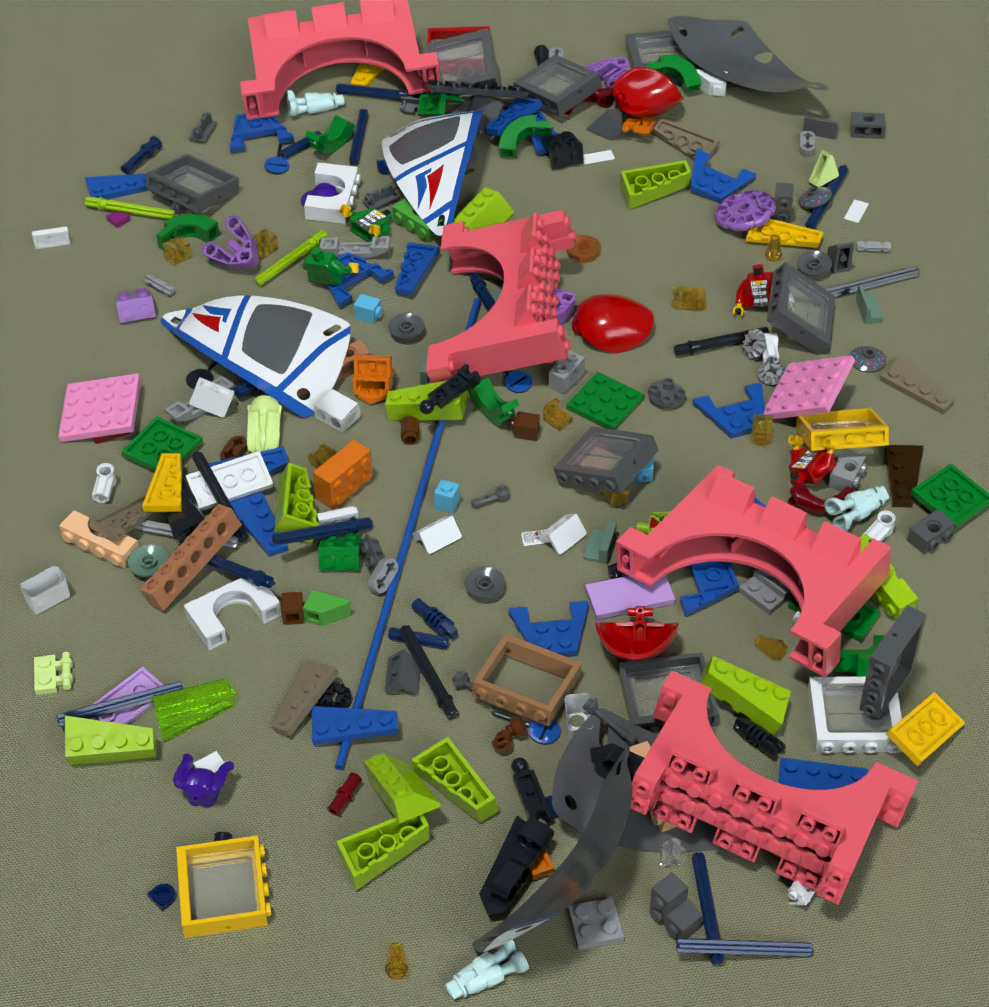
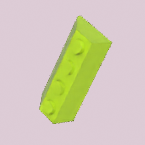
[452,187,514,230]
[364,753,441,823]

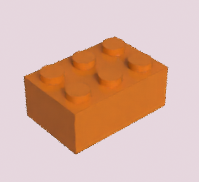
[313,439,373,510]

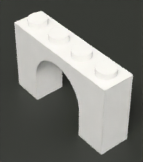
[304,163,361,224]
[184,578,282,650]

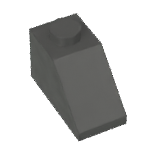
[827,242,854,274]

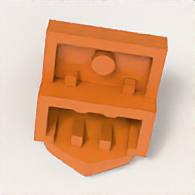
[352,354,395,405]

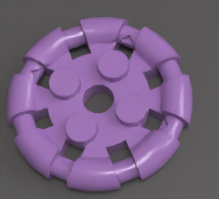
[714,190,776,232]

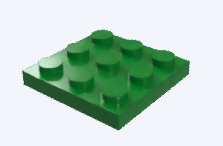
[566,372,645,430]
[121,416,203,472]
[910,463,989,530]

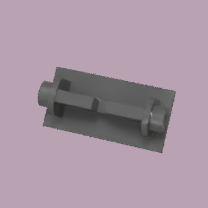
[400,96,429,116]
[189,112,217,142]
[362,183,400,209]
[360,533,388,574]

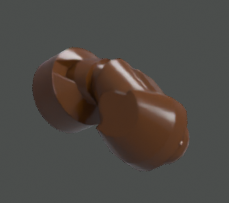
[492,715,528,752]

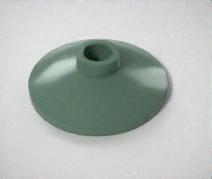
[128,545,168,577]

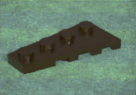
[884,445,924,508]

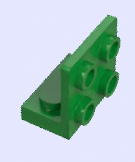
[418,92,465,115]

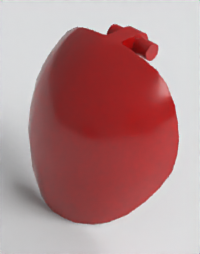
[612,67,683,119]
[572,294,654,353]
[595,606,679,662]

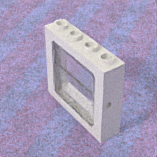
[807,676,902,754]

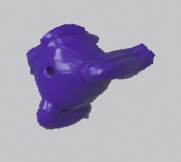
[173,753,234,807]

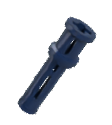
[121,136,163,175]

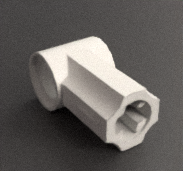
[762,333,779,364]
[92,463,117,504]
[862,510,895,543]

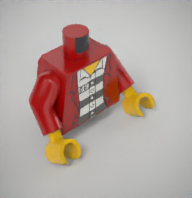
[733,264,790,316]
[788,435,839,485]

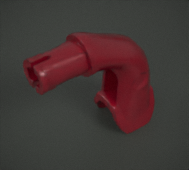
[564,88,613,115]
[787,483,854,515]

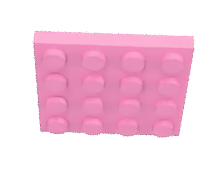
[763,355,855,420]
[58,373,141,442]

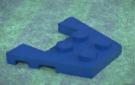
[230,113,294,153]
[690,149,757,204]
[326,252,394,308]
[693,382,767,439]
[680,561,739,616]
[509,601,588,657]

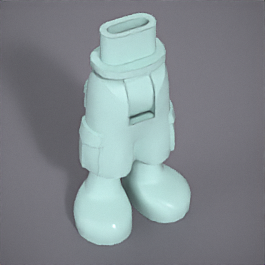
[287,90,345,117]
[824,486,889,532]
[444,940,529,1000]

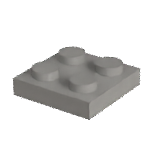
[568,897,624,950]

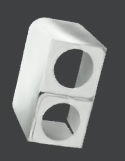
[314,389,361,433]
[19,566,70,615]
[565,693,594,742]

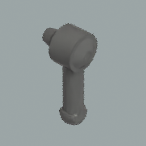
[471,484,510,509]

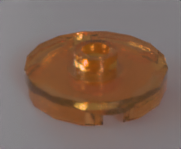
[566,235,601,263]

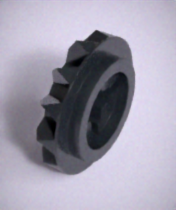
[318,681,352,708]

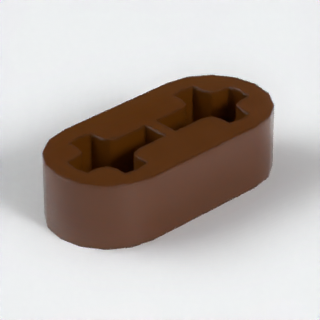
[220,435,248,460]

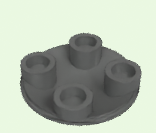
[648,378,686,407]

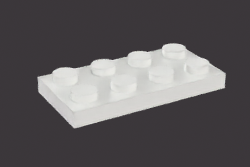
[186,451,273,511]

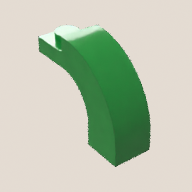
[646,55,702,93]
[305,115,356,154]
[499,115,553,157]
[156,214,220,250]
[467,378,520,424]
[834,635,895,677]

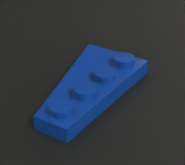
[230,492,288,557]
[778,757,869,790]

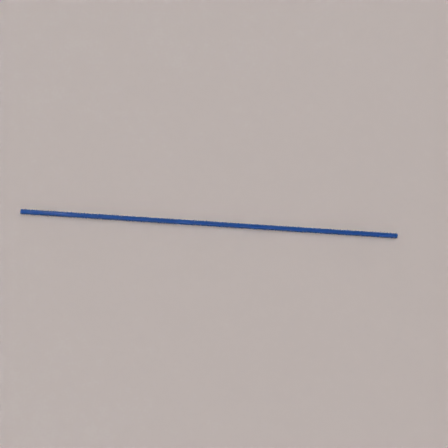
[335,298,481,770]

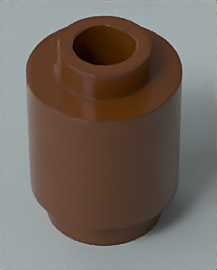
[400,416,420,445]

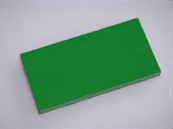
[788,596,881,643]

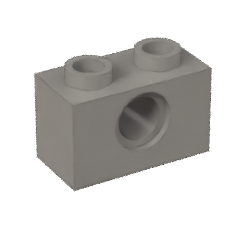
[549,350,585,395]
[828,449,867,491]

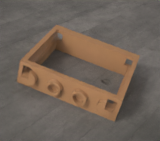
[472,634,582,726]

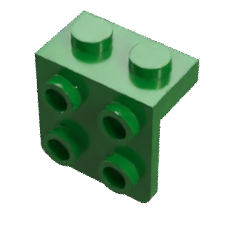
[318,533,361,571]

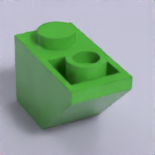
[303,590,351,626]

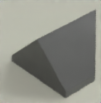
[586,108,622,140]

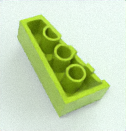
[620,160,691,210]
[274,462,320,543]
[859,533,919,621]
[699,656,791,735]
[65,716,157,765]
[411,737,498,823]
[336,814,430,891]

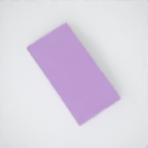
[585,575,675,620]
[90,666,165,725]

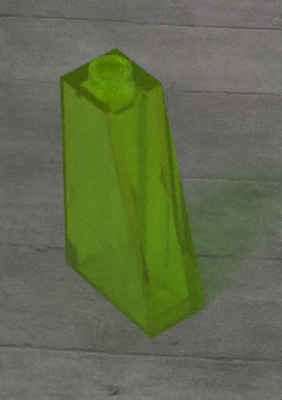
[152,678,237,743]

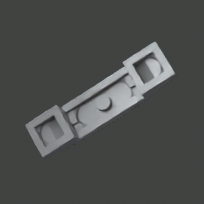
[319,236,390,258]
[164,376,234,421]

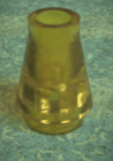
[765,235,782,262]
[754,635,787,659]
[385,942,408,979]

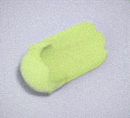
[247,395,282,454]

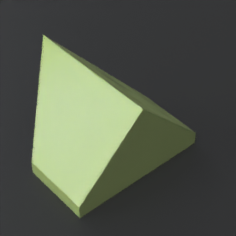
[808,150,839,187]

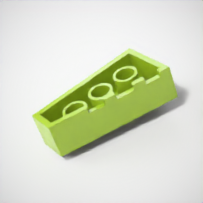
[385,380,468,421]

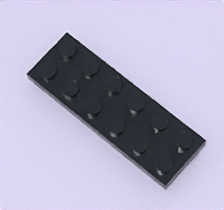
[423,79,527,99]

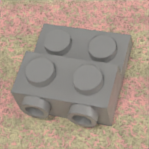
[739,569,794,615]

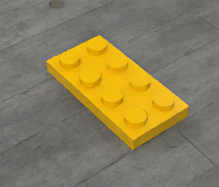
[886,692,965,766]

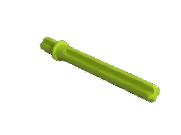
[84,196,175,220]
[254,230,328,286]

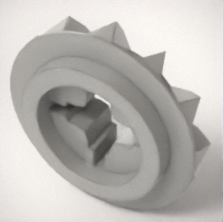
[742,329,766,359]
[757,361,786,385]

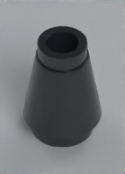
[533,45,549,66]

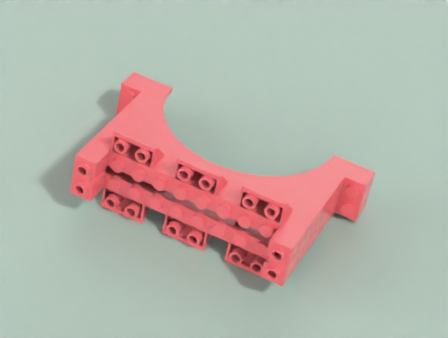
[240,0,440,120]
[426,209,577,383]
[616,465,892,678]
[630,671,918,905]

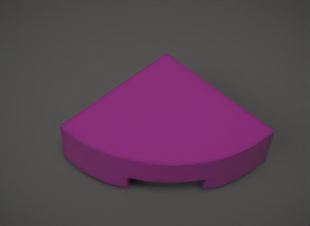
[106,212,131,228]

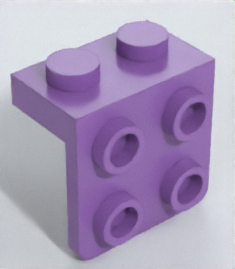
[115,288,156,323]

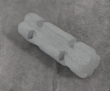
[856,241,891,252]
[144,274,175,296]

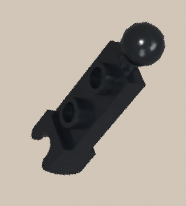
[419,364,480,415]
[511,757,553,826]

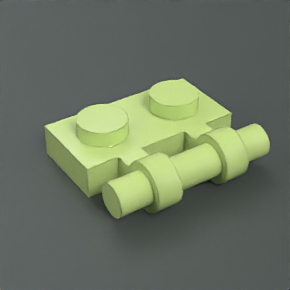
[34,652,73,695]

